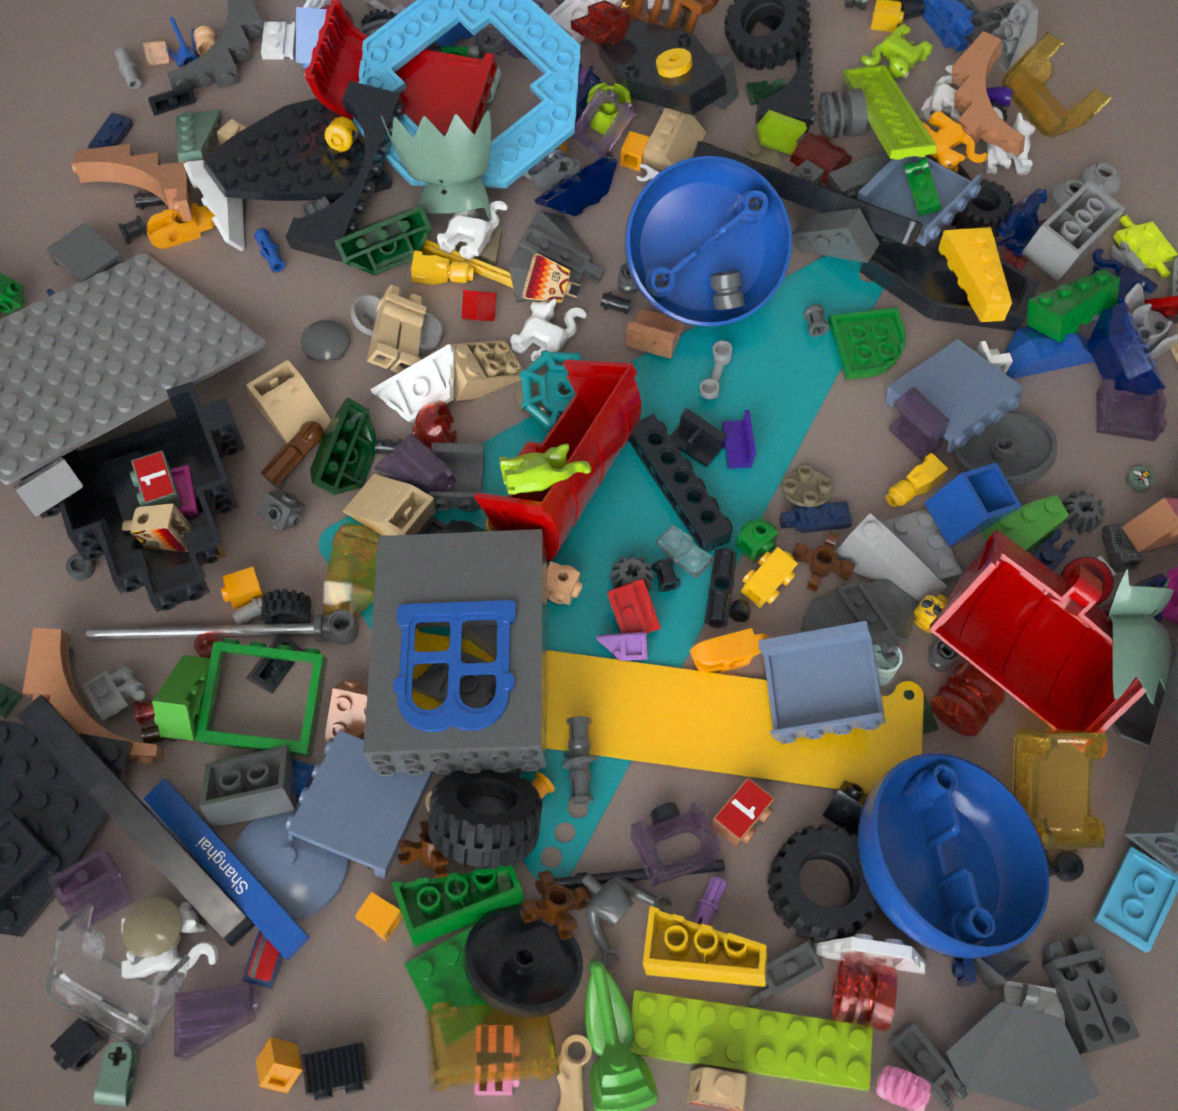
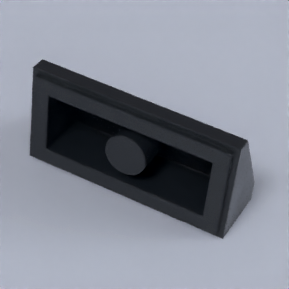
[148,84,196,116]
[246,634,303,694]

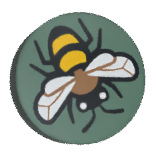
[1127,466,1155,492]

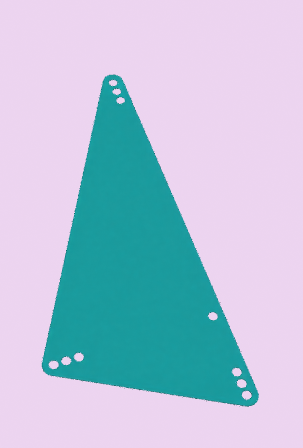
[319,256,884,880]

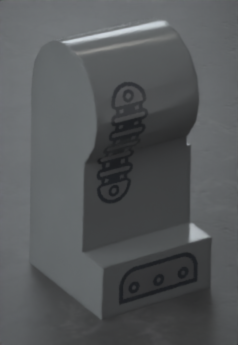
[1102,523,1144,573]

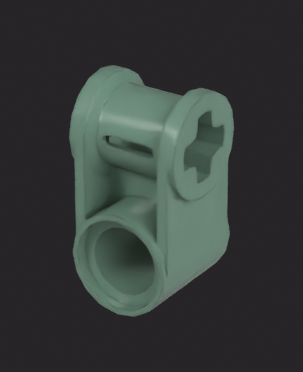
[94,1042,139,1107]

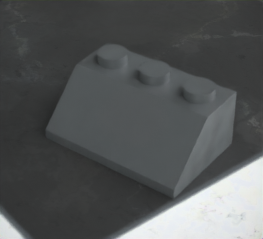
[199,745,297,829]

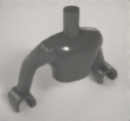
[581,873,672,969]

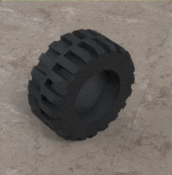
[724,0,810,70]
[428,770,542,869]
[767,824,878,943]

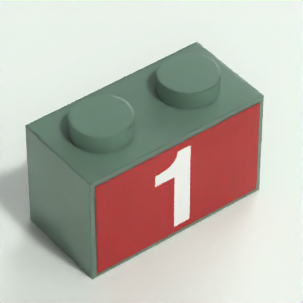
[130,451,182,508]

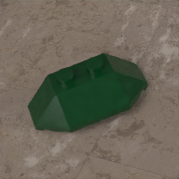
[334,205,431,276]
[310,398,378,495]

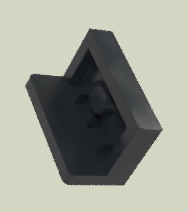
[823,780,868,835]

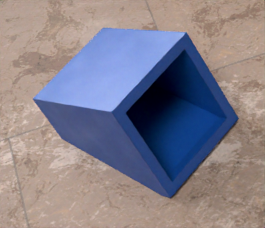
[924,463,1022,547]

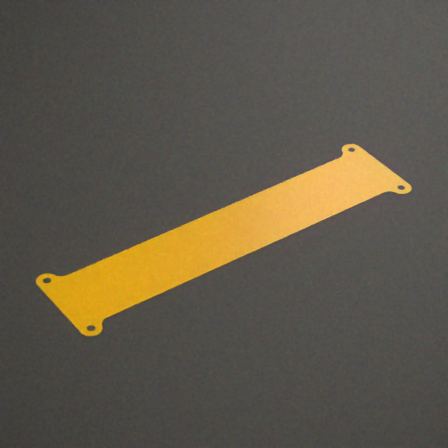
[412,628,924,794]

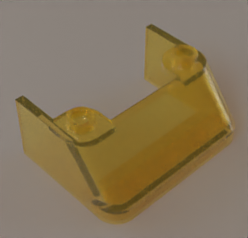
[1002,31,1112,138]

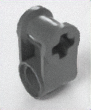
[528,148,574,192]

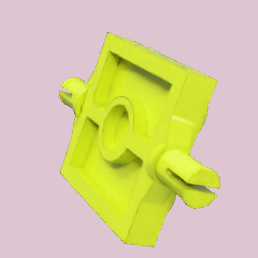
[1113,215,1178,279]

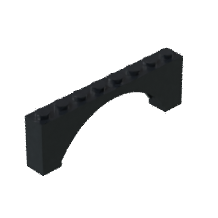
[756,0,815,134]
[285,81,405,262]

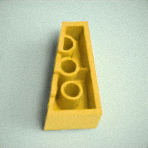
[938,227,1012,322]
[643,906,768,987]

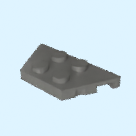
[412,651,496,709]

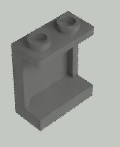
[47,222,124,282]
[428,443,484,511]

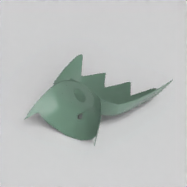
[381,110,491,219]
[1107,569,1176,704]

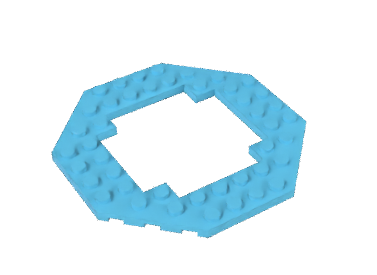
[353,0,581,188]

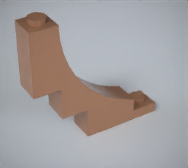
[71,144,192,221]

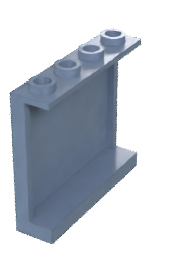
[857,156,982,246]
[886,339,1023,453]
[759,621,886,744]
[285,730,432,879]

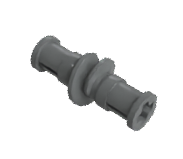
[562,716,598,804]

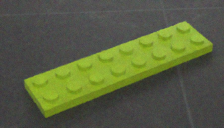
[842,65,937,160]
[630,990,873,1091]

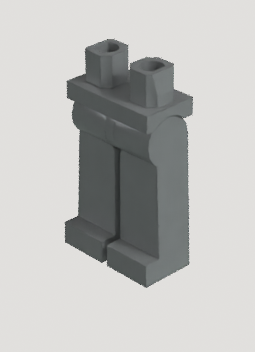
[1043,934,1140,1055]

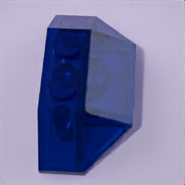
[534,156,618,216]
[1087,301,1166,399]

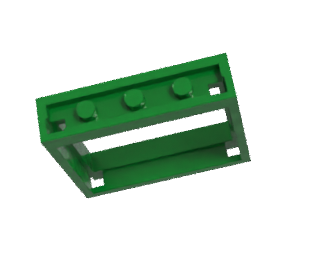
[195,638,328,757]

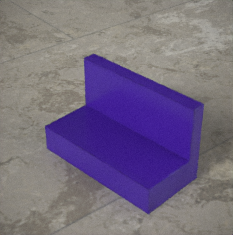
[721,410,756,469]

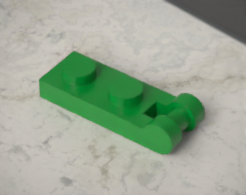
[904,157,942,217]

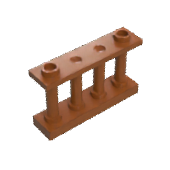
[622,0,714,34]

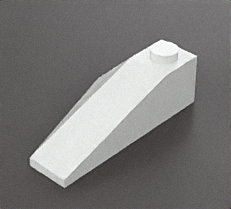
[184,160,245,251]

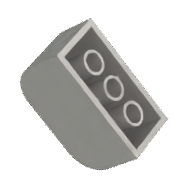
[1022,180,1126,283]

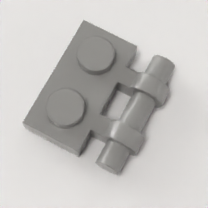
[82,664,145,721]

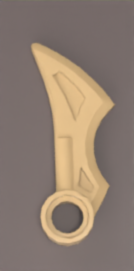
[552,1034,592,1111]

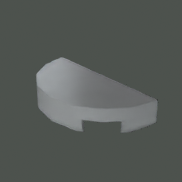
[419,312,443,355]

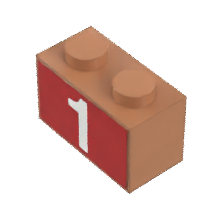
[710,777,775,848]

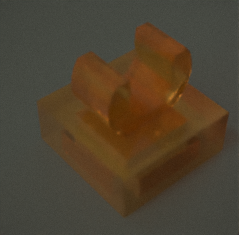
[143,39,171,66]

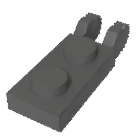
[739,941,824,1007]
[888,1022,968,1111]

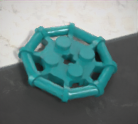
[519,350,585,432]

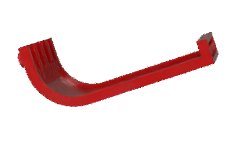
[305,0,498,136]

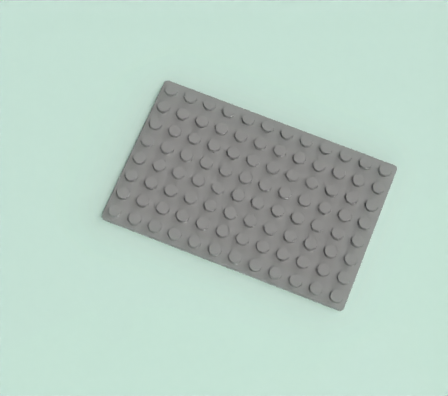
[0,254,266,485]

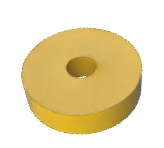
[656,48,693,78]

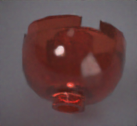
[412,400,457,450]

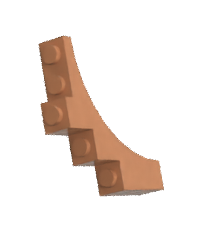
[952,31,1025,157]
[22,628,165,765]

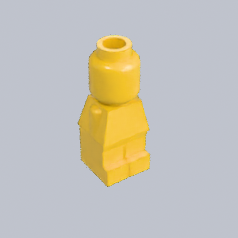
[411,251,474,285]
[885,453,948,507]

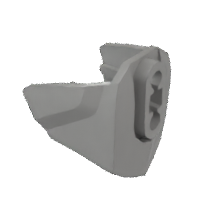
[1109,283,1178,368]

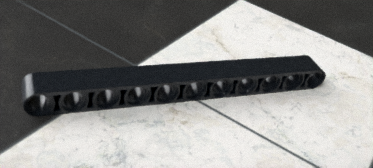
[693,141,923,247]
[17,694,256,947]

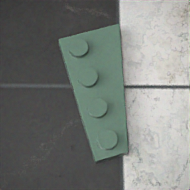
[176,109,222,162]

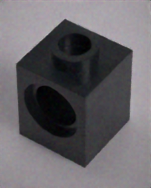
[50,1017,108,1072]

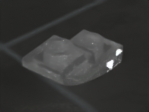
[656,525,713,579]

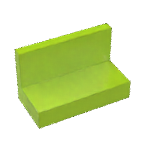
[757,110,807,157]

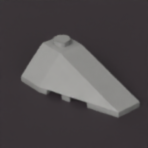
[991,0,1038,78]
[835,513,947,602]

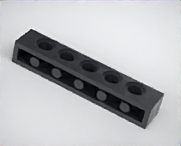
[628,414,733,555]

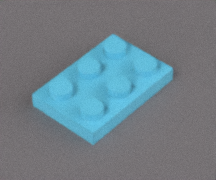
[1093,847,1178,953]

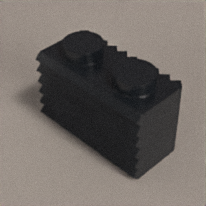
[301,1042,371,1101]

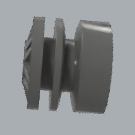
[818,88,867,140]

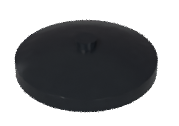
[463,906,583,1018]

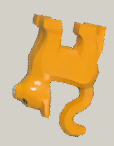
[923,111,988,173]

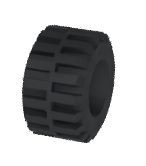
[951,179,1014,238]

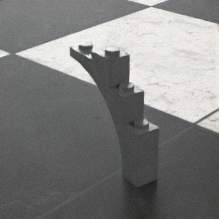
[167,0,263,90]

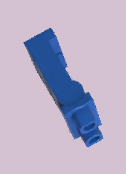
[922,0,975,52]

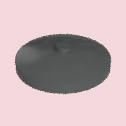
[953,410,1057,486]

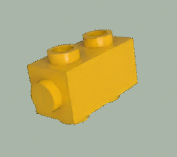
[740,547,798,608]

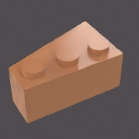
[1122,497,1178,553]

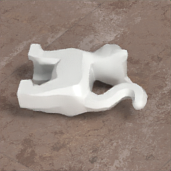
[919,65,963,123]
[985,107,1035,175]
[437,201,508,260]
[510,299,587,362]
[122,902,218,979]

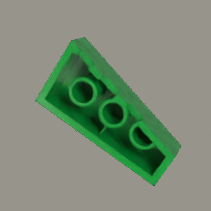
[1027,270,1120,342]
[391,865,524,948]

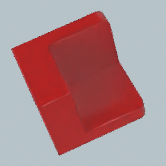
[461,290,497,321]

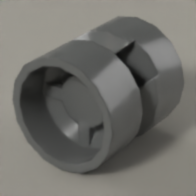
[710,270,745,310]

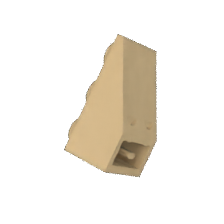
[445,340,523,401]
[246,360,332,444]
[343,474,436,536]

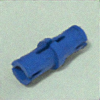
[254,228,285,273]

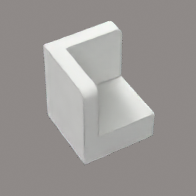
[975,341,1013,374]

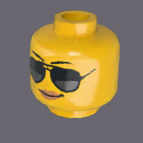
[325,117,358,152]
[914,594,947,634]

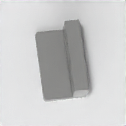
[12,457,83,516]

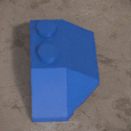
[1004,327,1098,379]

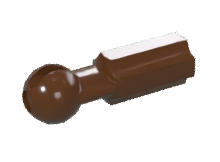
[261,421,324,488]

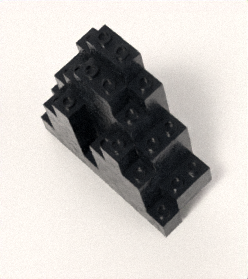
[21,382,245,612]

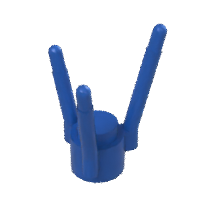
[164,17,200,67]

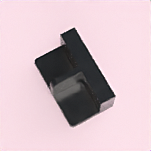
[669,409,727,467]

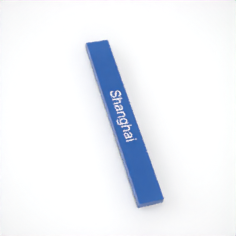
[143,778,311,960]

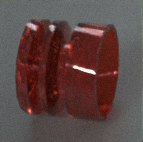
[930,663,1006,737]
[831,957,897,1032]

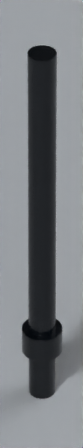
[554,859,725,889]

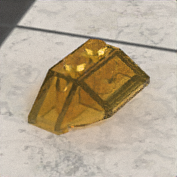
[323,523,378,617]

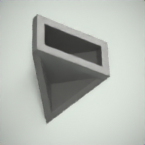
[973,951,1030,991]

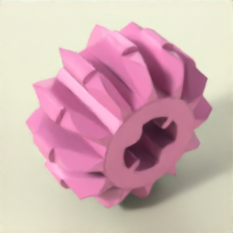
[876,1066,931,1111]

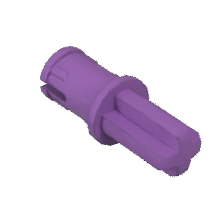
[692,877,727,926]

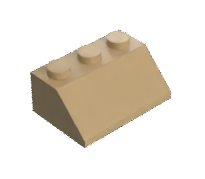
[643,108,707,170]

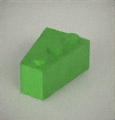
[982,494,1069,553]
[152,655,210,741]

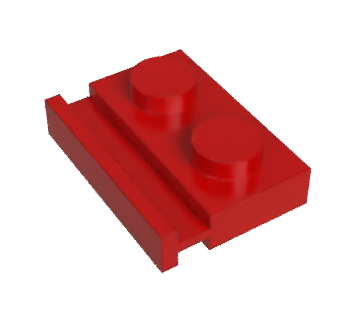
[1144,296,1178,318]
[606,578,661,634]

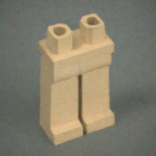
[367,285,427,373]

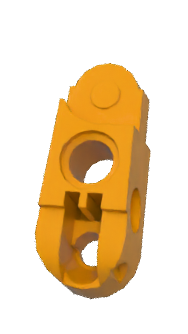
[147,202,215,249]
[690,628,769,673]

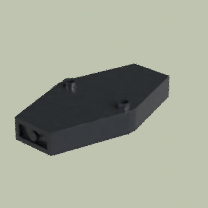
[596,19,727,115]
[860,233,1040,332]

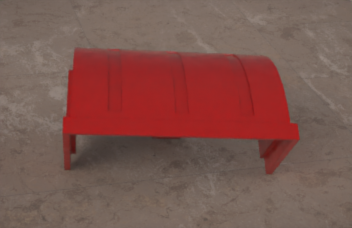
[474,359,641,563]
[929,529,1145,753]

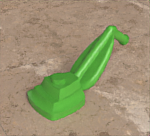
[585,959,658,1111]

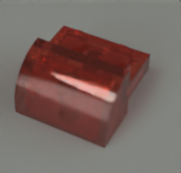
[571,0,630,45]
[789,132,853,184]

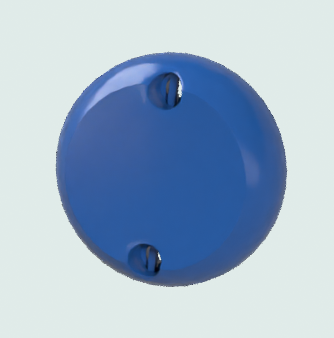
[625,156,792,327]
[858,753,1050,959]

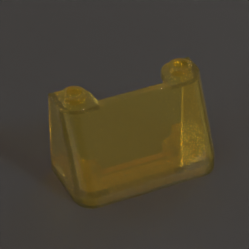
[1013,728,1108,850]
[425,1003,560,1092]

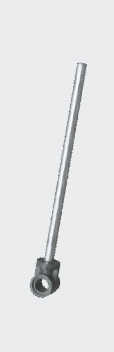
[86,609,358,645]

